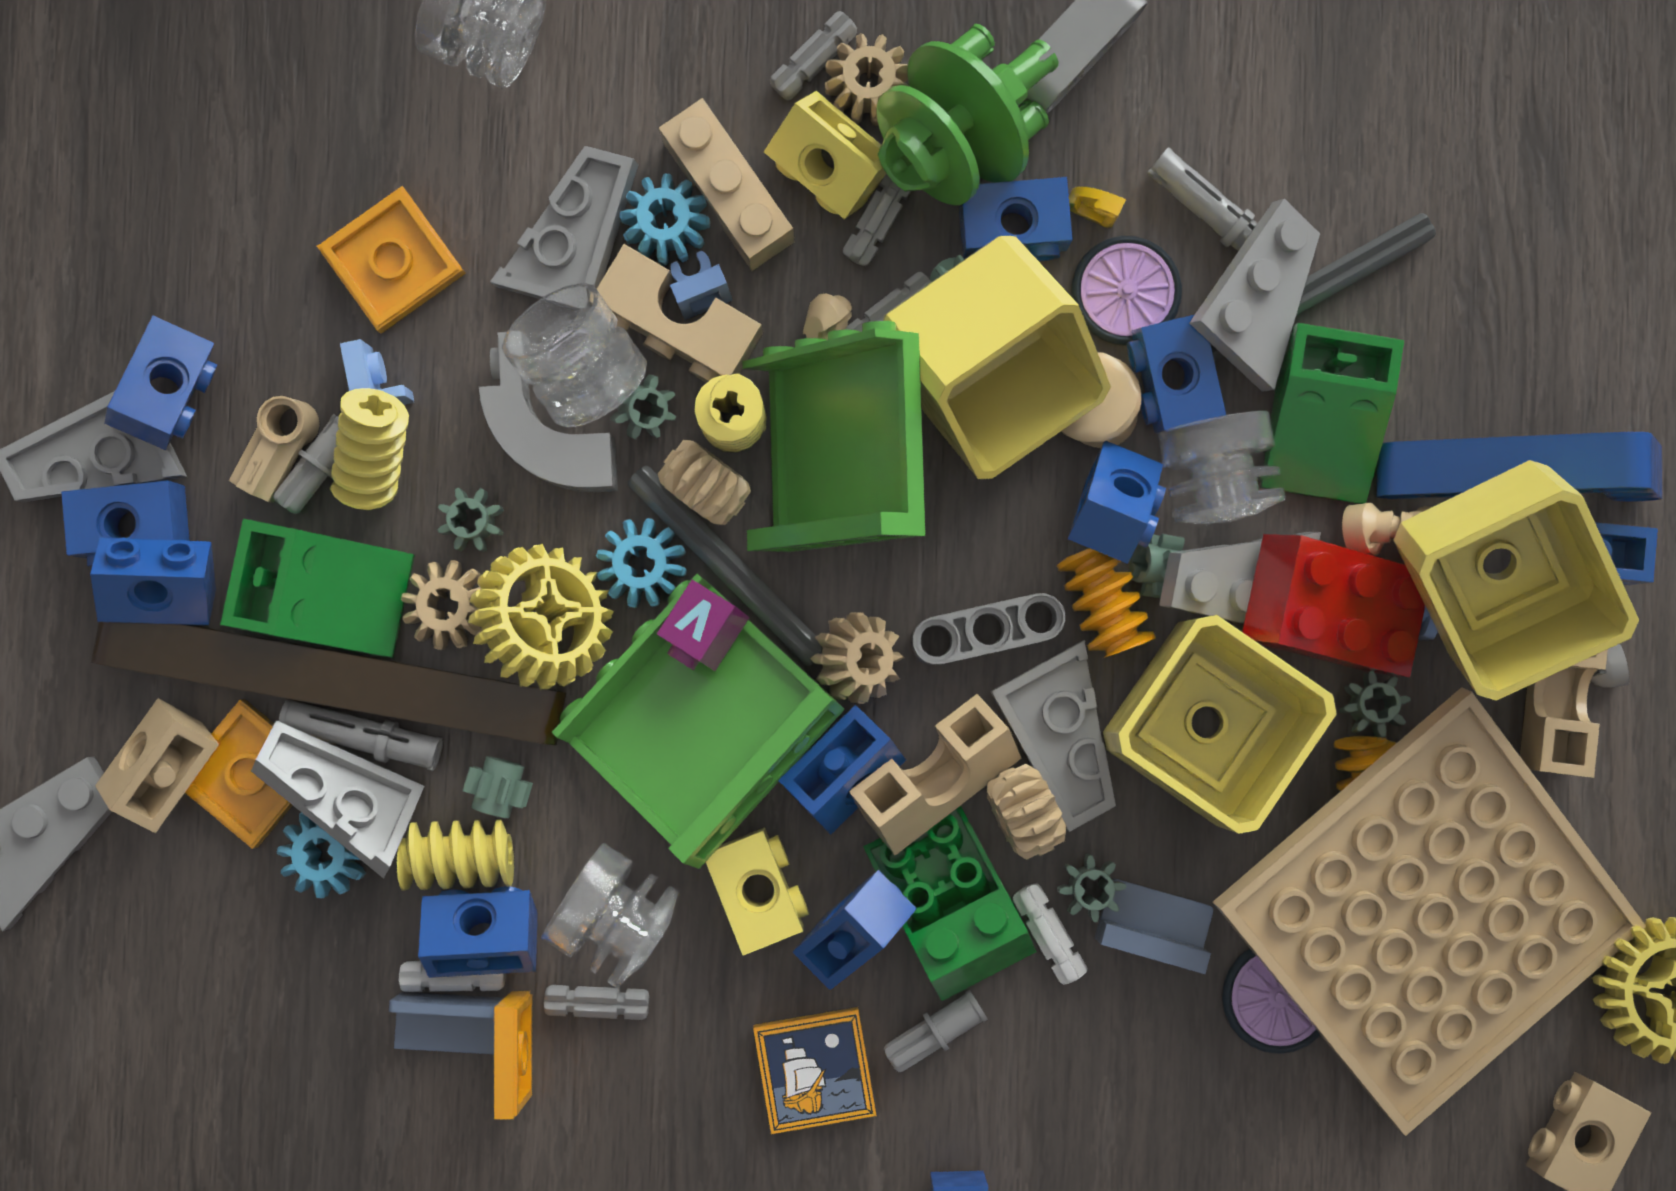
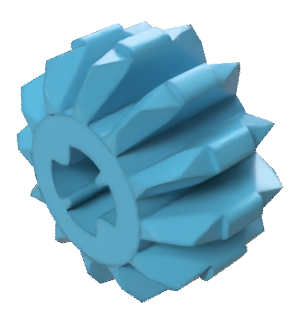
[620,173,710,266]
[596,518,687,608]
[276,812,366,898]

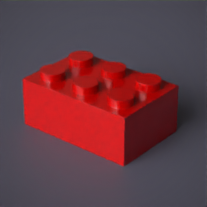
[1242,534,1425,678]

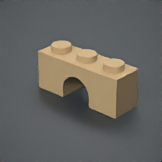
[659,98,795,271]
[591,244,763,383]
[1520,649,1608,778]
[849,694,1022,855]

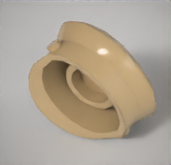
[1061,352,1142,448]

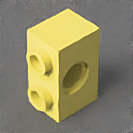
[764,91,886,219]
[706,827,809,956]

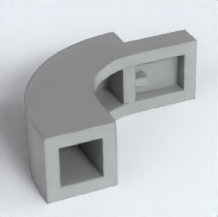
[479,331,618,492]

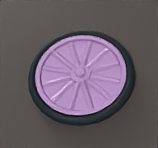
[1072,236,1182,345]
[1222,948,1320,1054]

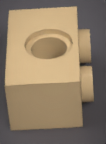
[95,698,219,833]
[1526,1072,1652,1191]

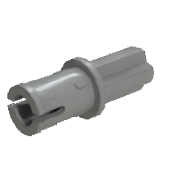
[273,414,339,514]
[884,990,988,1072]

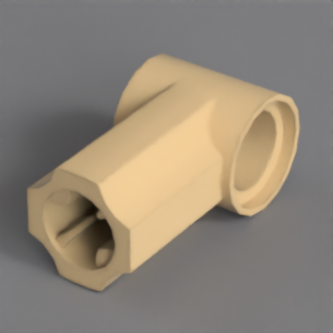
[229,396,320,503]

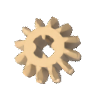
[825,33,910,126]
[658,440,751,525]
[401,560,483,650]
[810,612,905,704]
[987,764,1066,860]

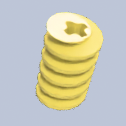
[694,373,767,452]
[330,388,409,510]
[397,819,514,891]

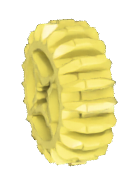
[468,544,614,690]
[1592,917,1676,1064]

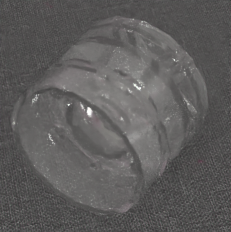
[415,0,546,89]
[502,283,647,427]
[1157,410,1286,526]
[541,842,681,989]

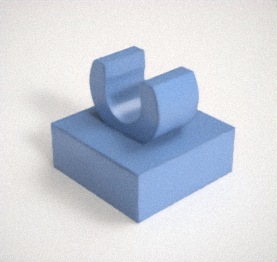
[670,251,732,320]

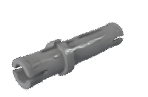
[1146,147,1258,251]
[279,698,443,771]

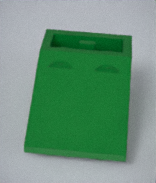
[1260,323,1404,504]
[220,519,415,658]
[863,805,1037,1001]

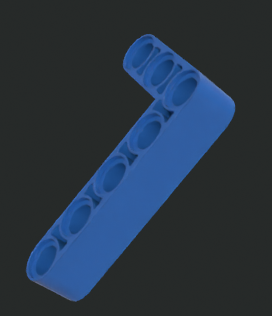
[1377,432,1662,502]

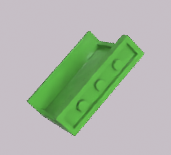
[742,321,925,552]
[552,574,845,869]

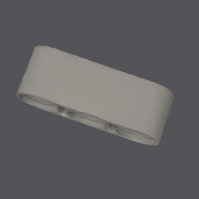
[1027,0,1148,114]
[911,593,1065,665]

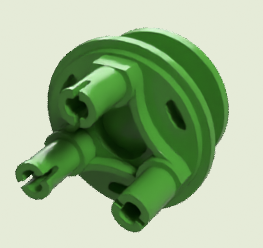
[876,24,1059,205]

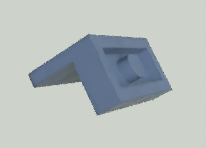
[1094,878,1213,974]
[389,992,504,1054]

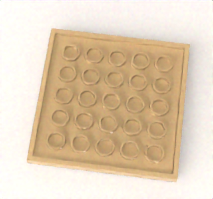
[1213,687,1647,1136]

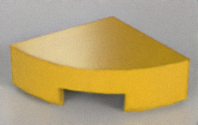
[1069,187,1126,228]

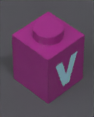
[657,579,750,671]

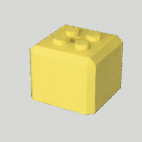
[883,236,1111,479]
[1394,460,1639,701]
[1103,615,1337,834]

